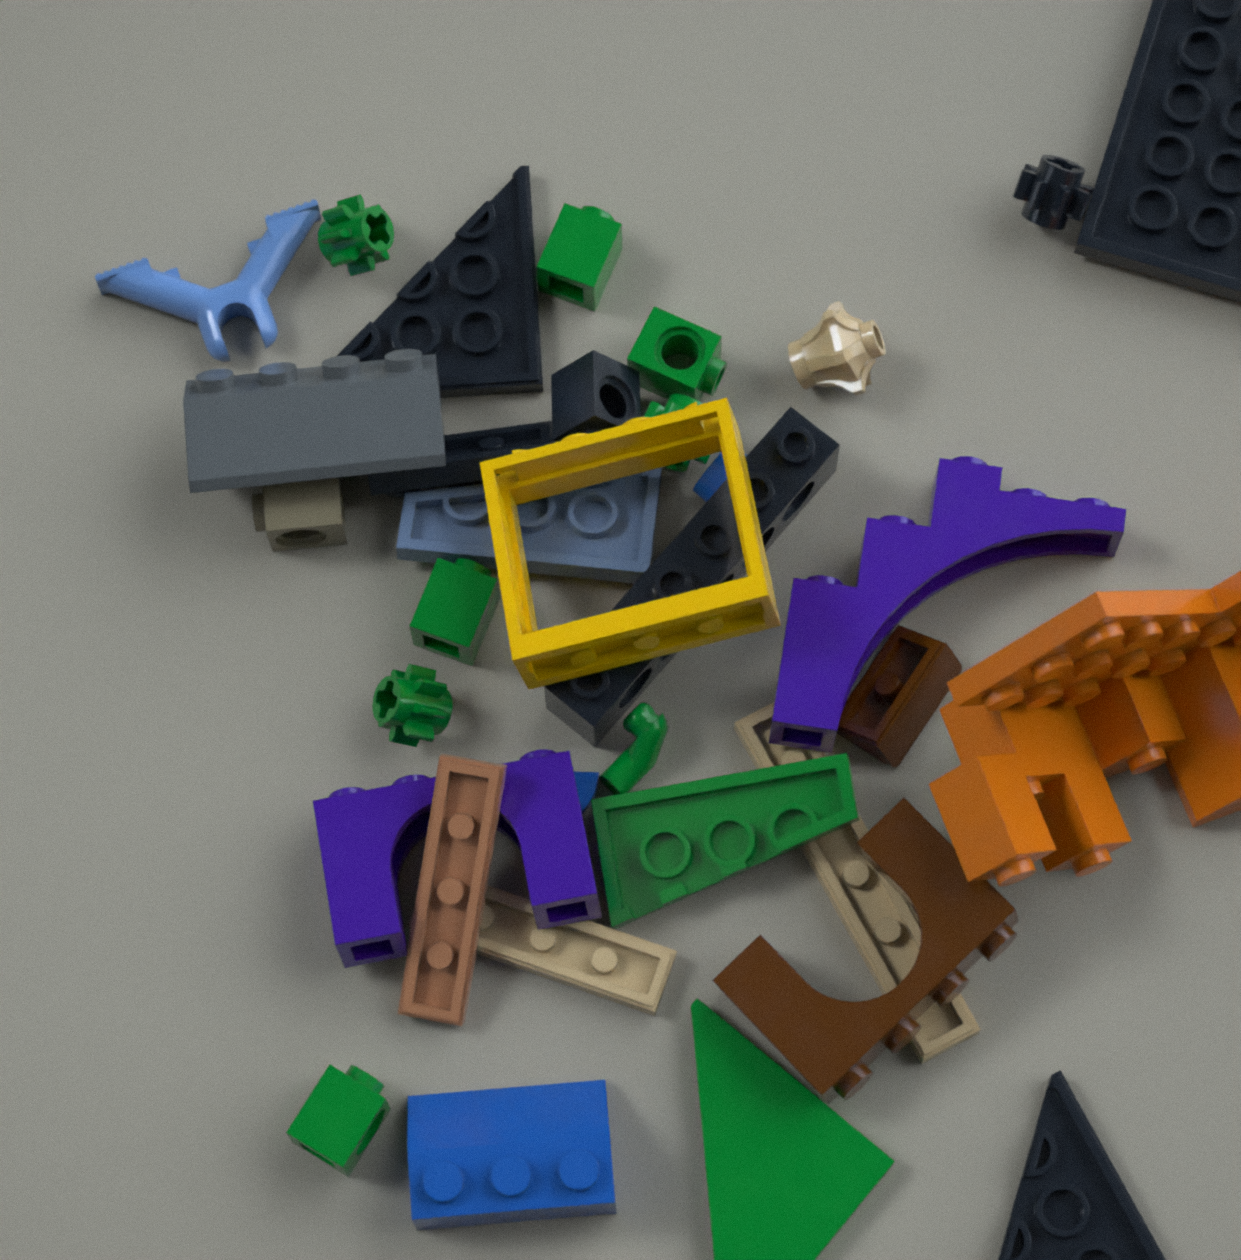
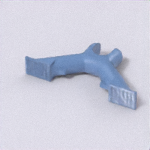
[95,199,322,362]

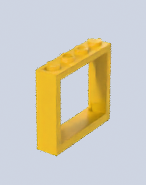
[480,398,781,690]

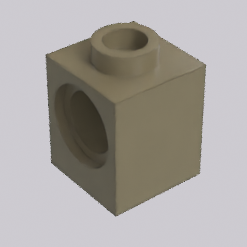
[252,477,348,552]

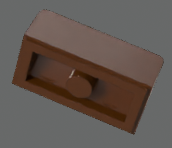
[837,625,962,768]

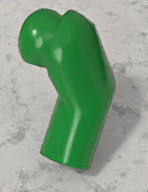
[599,702,669,795]

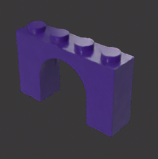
[313,749,602,968]

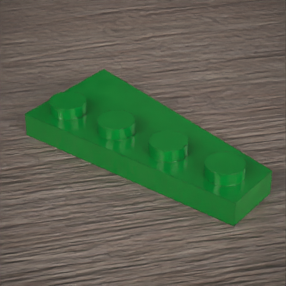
[591,753,860,929]

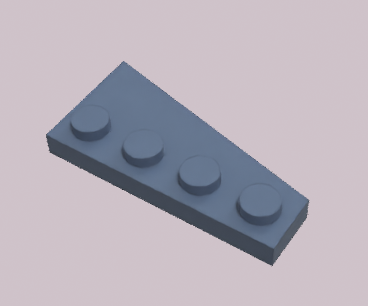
[396,467,662,583]

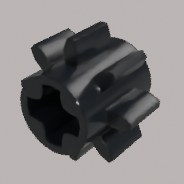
[1013,155,1094,230]

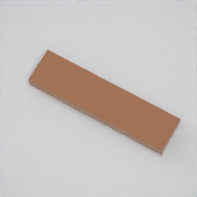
[397,754,507,1026]

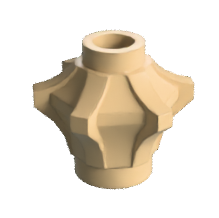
[788,301,886,396]

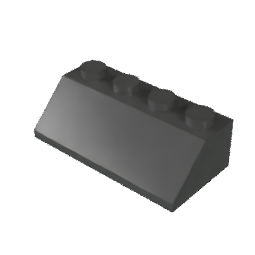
[183,349,446,493]

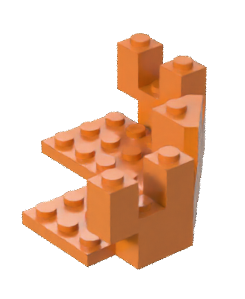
[928,571,1241,887]

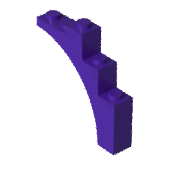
[768,456,1126,753]

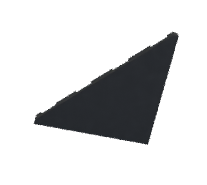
[337,166,544,398]
[997,1070,1166,1260]

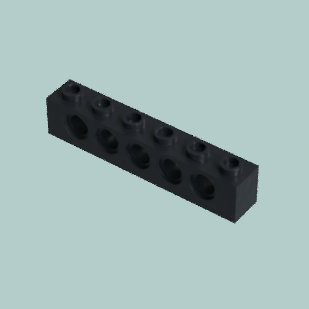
[544,407,840,747]

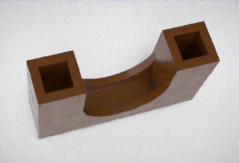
[713,798,1019,1104]

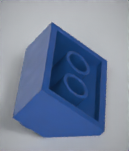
[407,1080,616,1230]

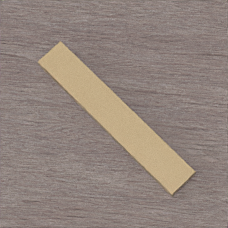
[734,702,981,1064]

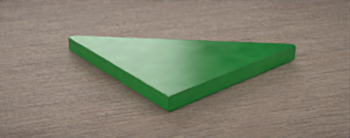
[691,998,895,1260]

